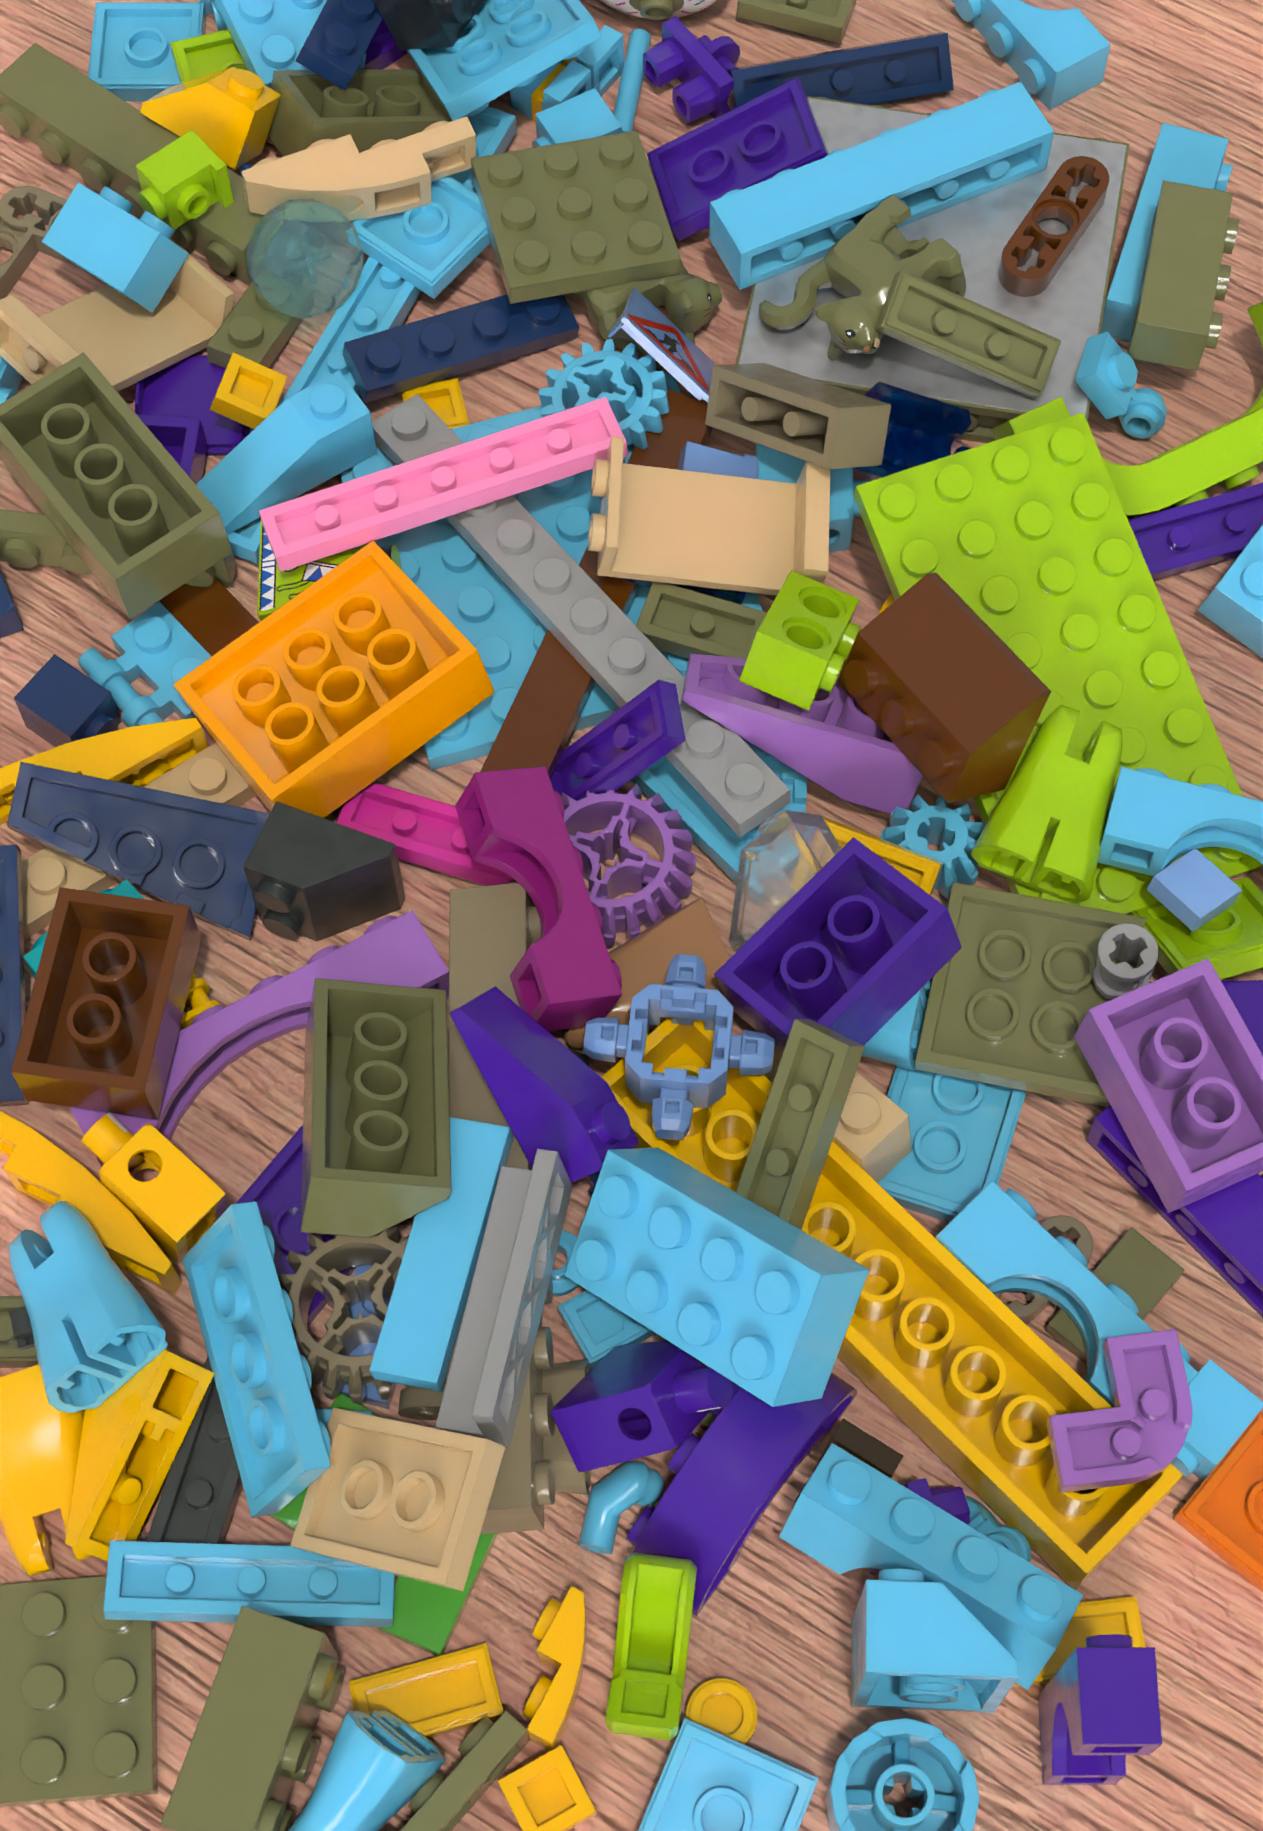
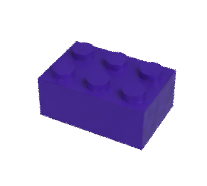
[714,837,962,1052]

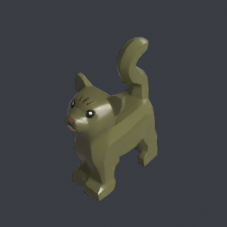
[759,194,965,361]
[574,261,723,371]

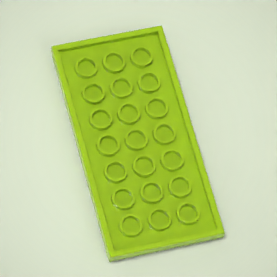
[853,412,1263,915]

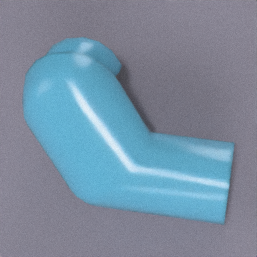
[578,1461,664,1554]

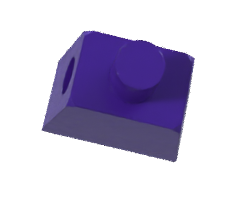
[550,1340,733,1473]

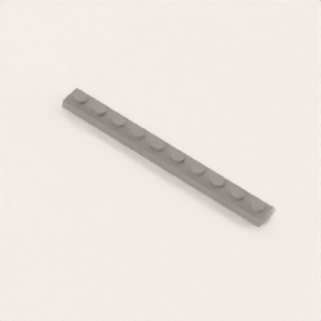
[372,394,790,837]

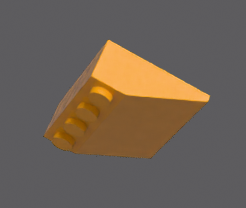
[173,541,495,818]

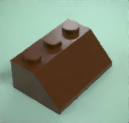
[838,572,1051,803]

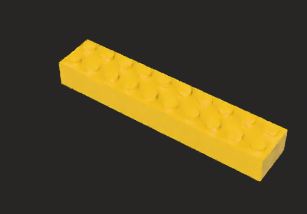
[601,1018,1183,1590]

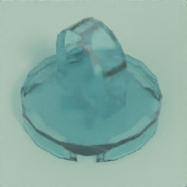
[247,198,363,319]

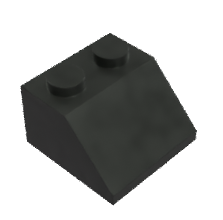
[243,801,406,942]

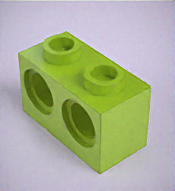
[739,570,861,711]

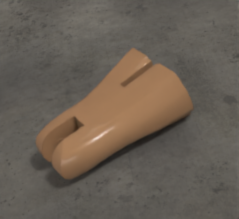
[562,897,730,1049]

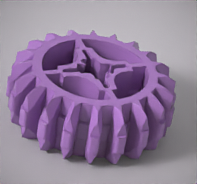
[561,783,696,949]

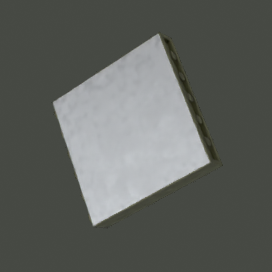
[736,96,1129,443]

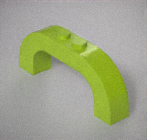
[991,301,1263,519]

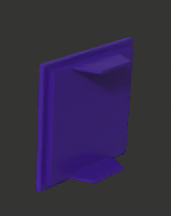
[135,355,250,456]

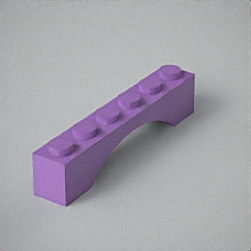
[70,910,449,1167]

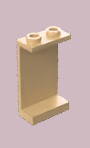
[0,239,234,392]
[588,436,831,595]

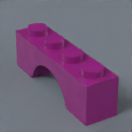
[455,766,623,1031]

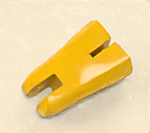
[0,1364,92,1576]

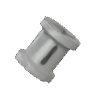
[1093,923,1158,999]

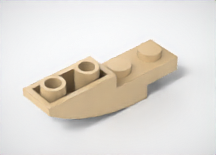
[241,116,476,221]

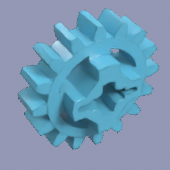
[538,339,670,460]

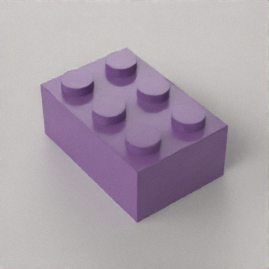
[1074,958,1263,1213]

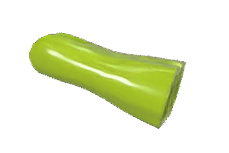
[971,705,1123,902]

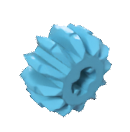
[881,794,984,901]

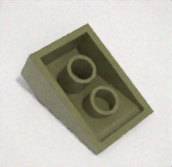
[268,69,471,157]

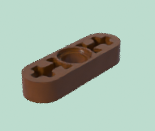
[998,156,1109,297]

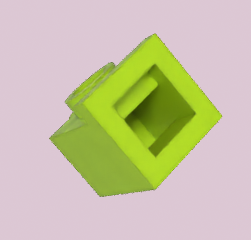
[135,130,234,230]

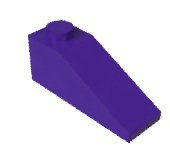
[449,986,639,1183]

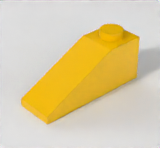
[65,1350,215,1561]

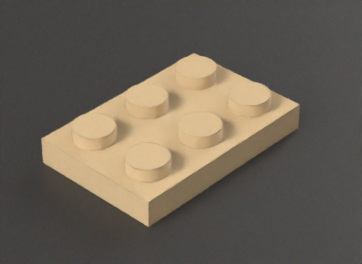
[290,1408,505,1592]

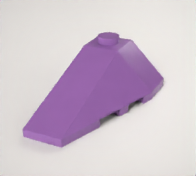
[682,654,923,814]

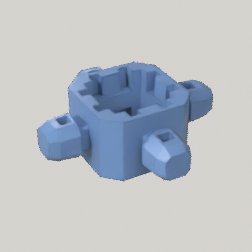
[584,954,775,1140]

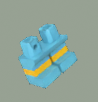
[510,25,624,122]

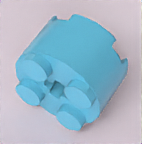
[825,1718,980,1831]

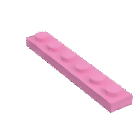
[259,397,628,572]

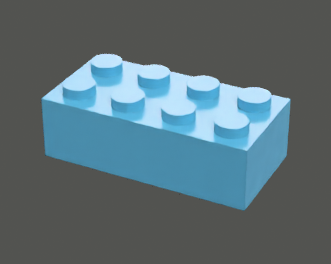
[564,1148,869,1407]

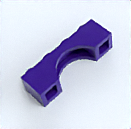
[1038,1634,1162,1785]

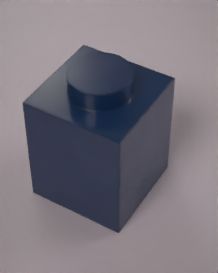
[14,654,122,747]

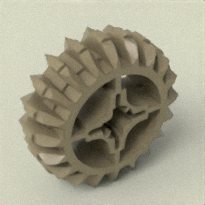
[277,1224,413,1405]

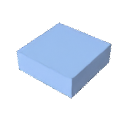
[1147,848,1242,932]

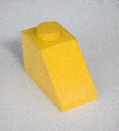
[140,66,281,170]

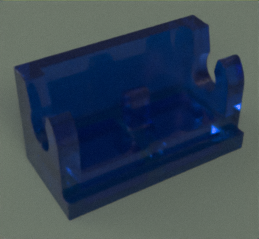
[852,381,972,477]

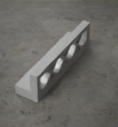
[435,1149,572,1448]

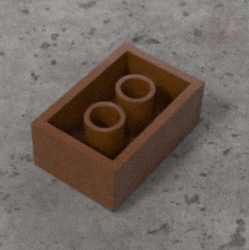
[11,887,201,1120]

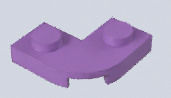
[1047,1329,1192,1493]

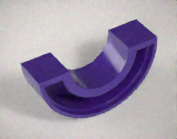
[626,1372,858,1616]

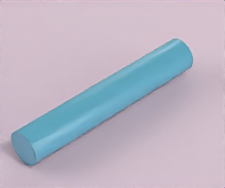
[613,29,651,133]

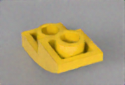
[522,1586,587,1751]

